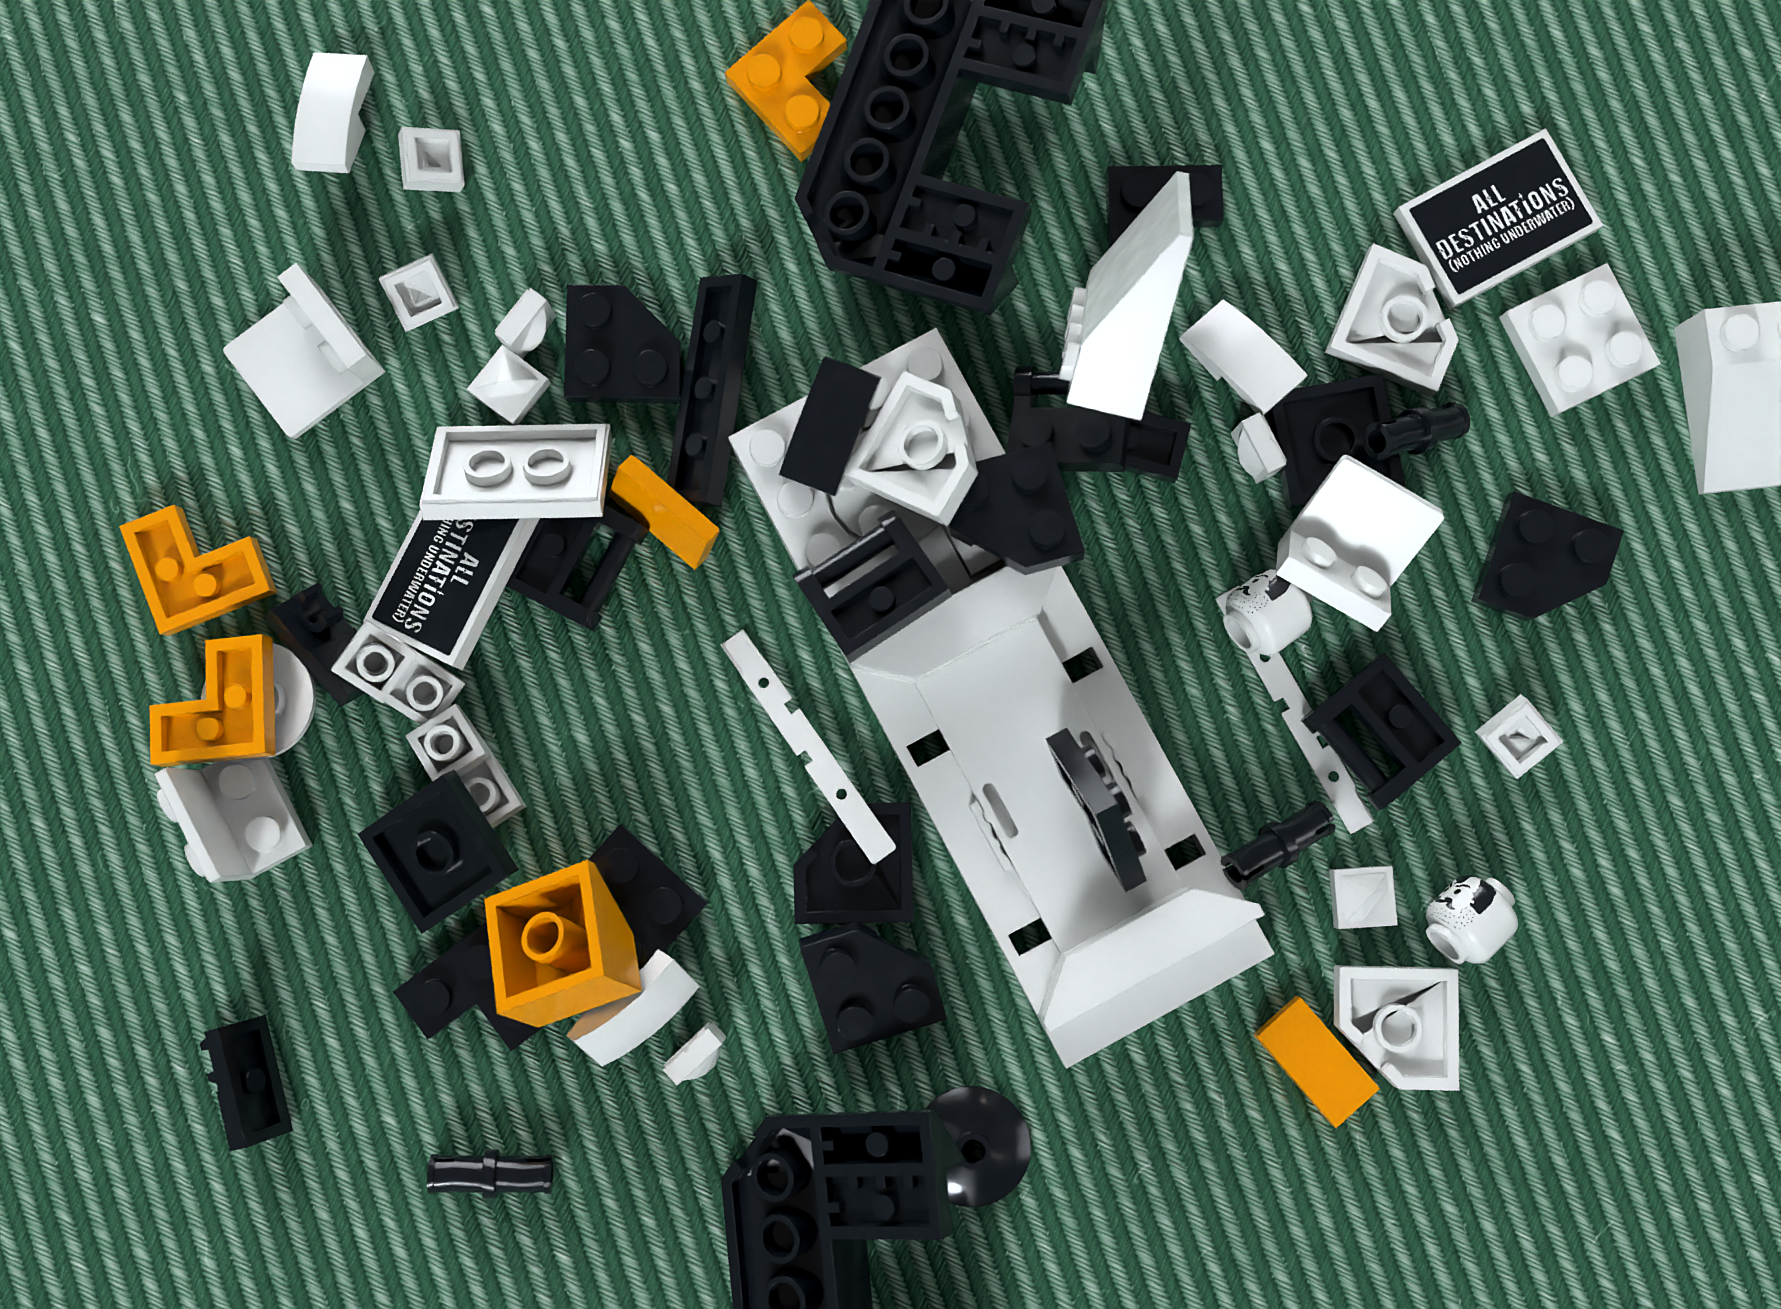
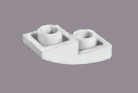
[291,53,375,173]
[1179,299,1308,415]
[331,620,465,725]
[405,704,527,828]
[566,949,700,1066]

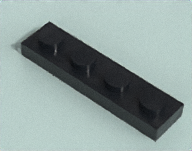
[667,274,758,507]

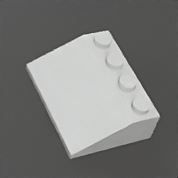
[1059,171,1193,420]
[1674,301,1781,495]

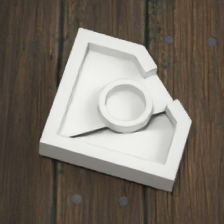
[1325,243,1459,397]
[844,371,978,526]
[1334,965,1459,1091]

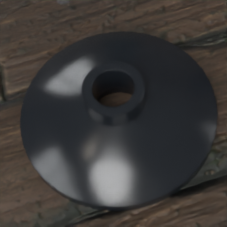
[924,1086,1031,1207]

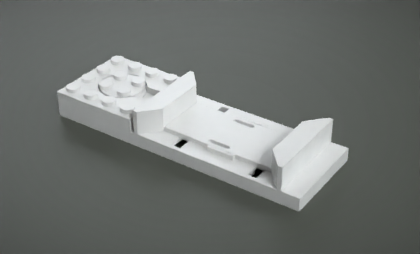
[728,328,1275,1069]

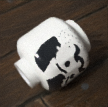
[1223,568,1313,656]
[1426,875,1518,964]

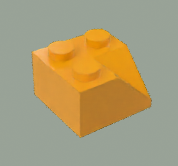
[484,860,642,1028]

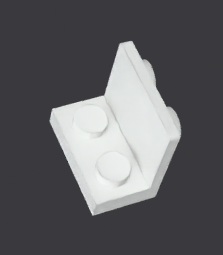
[223,263,385,439]
[1276,455,1444,632]
[155,758,313,883]

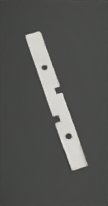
[1216,586,1374,834]
[721,629,896,864]

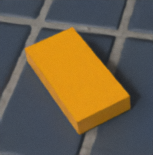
[608,455,720,570]
[1253,996,1380,1128]

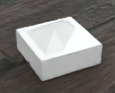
[398,127,465,192]
[379,253,459,332]
[494,288,557,359]
[467,344,551,425]
[1230,412,1287,484]
[1475,694,1563,779]
[1329,866,1398,929]
[663,1022,727,1085]

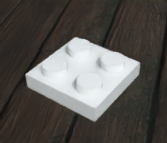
[1499,263,1661,418]

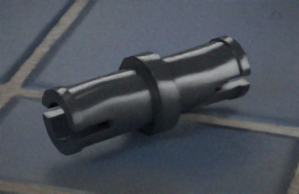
[1362,402,1470,461]
[1220,800,1336,890]
[427,1149,554,1199]

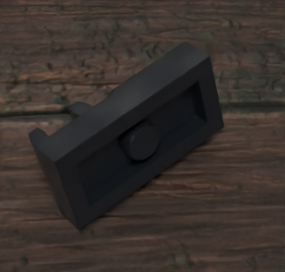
[264,583,366,707]
[200,1015,293,1151]

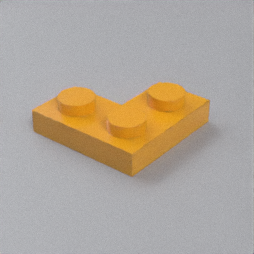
[724,0,847,162]
[119,505,277,636]
[149,634,276,767]

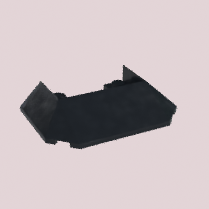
[794,0,1108,315]
[721,1110,966,1309]

